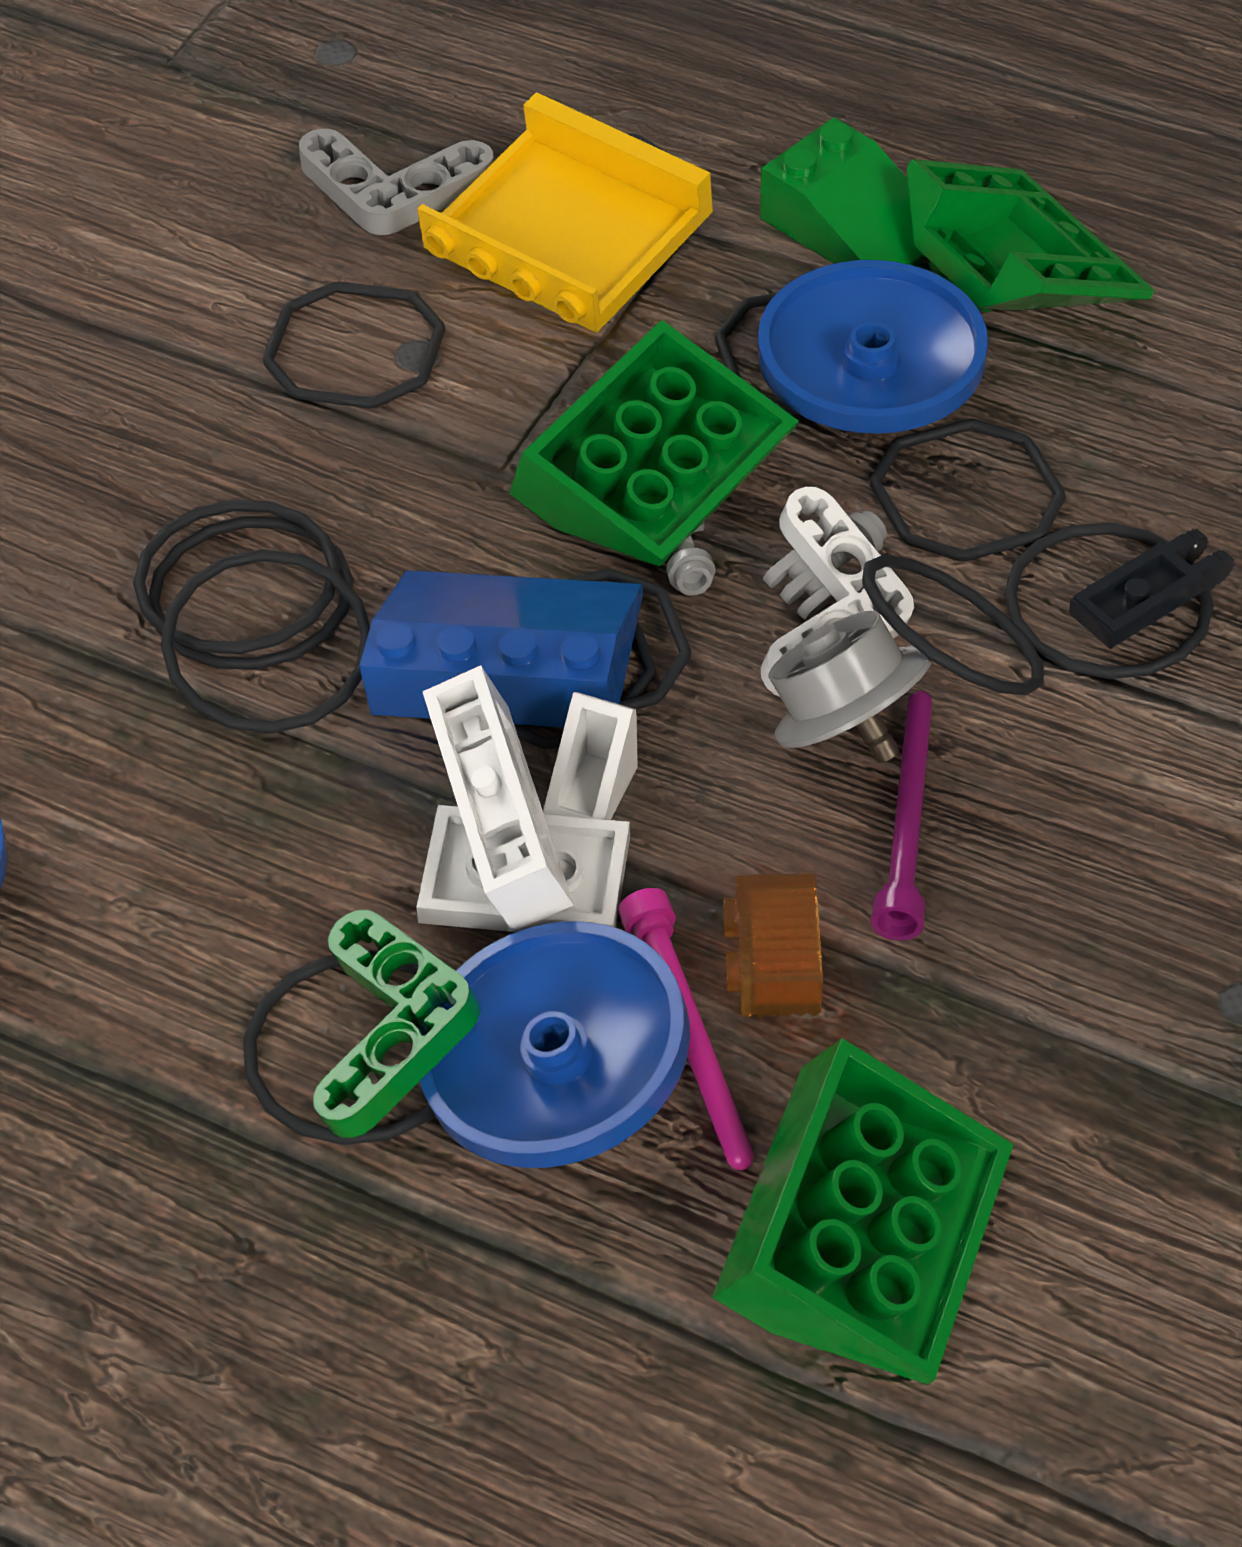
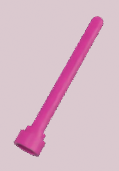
[618,888,754,1170]

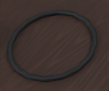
[133,499,340,654]
[149,516,354,670]
[1004,522,1214,679]
[160,549,370,734]
[862,555,1044,696]
[243,950,435,1145]

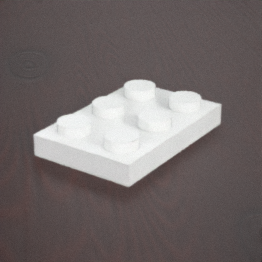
[416,805,630,932]

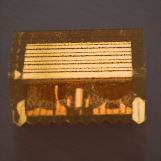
[722,873,823,1018]

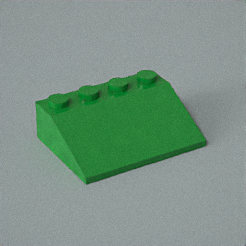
[509,320,799,567]
[712,1038,1014,1385]

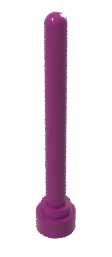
[871,690,933,941]

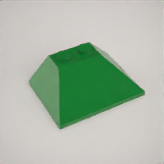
[907,159,1155,312]

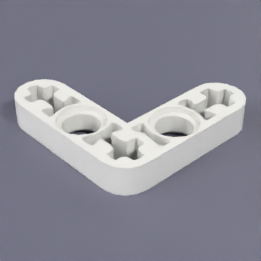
[761,487,914,697]

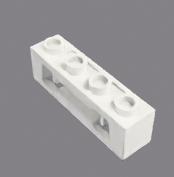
[423,665,574,932]

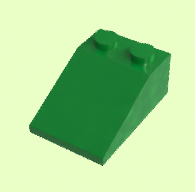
[760,117,928,267]

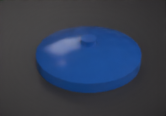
[758,260,988,434]
[420,921,690,1168]

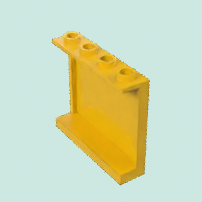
[417,92,713,333]

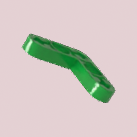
[313,910,481,1138]

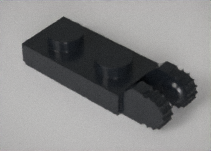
[1069,528,1235,649]

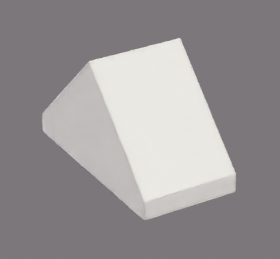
[543,692,638,820]

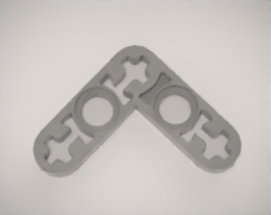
[299,128,494,235]

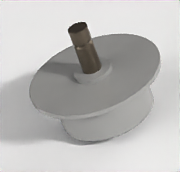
[768,611,932,763]

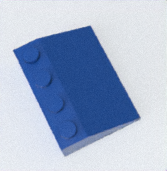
[359,570,643,727]

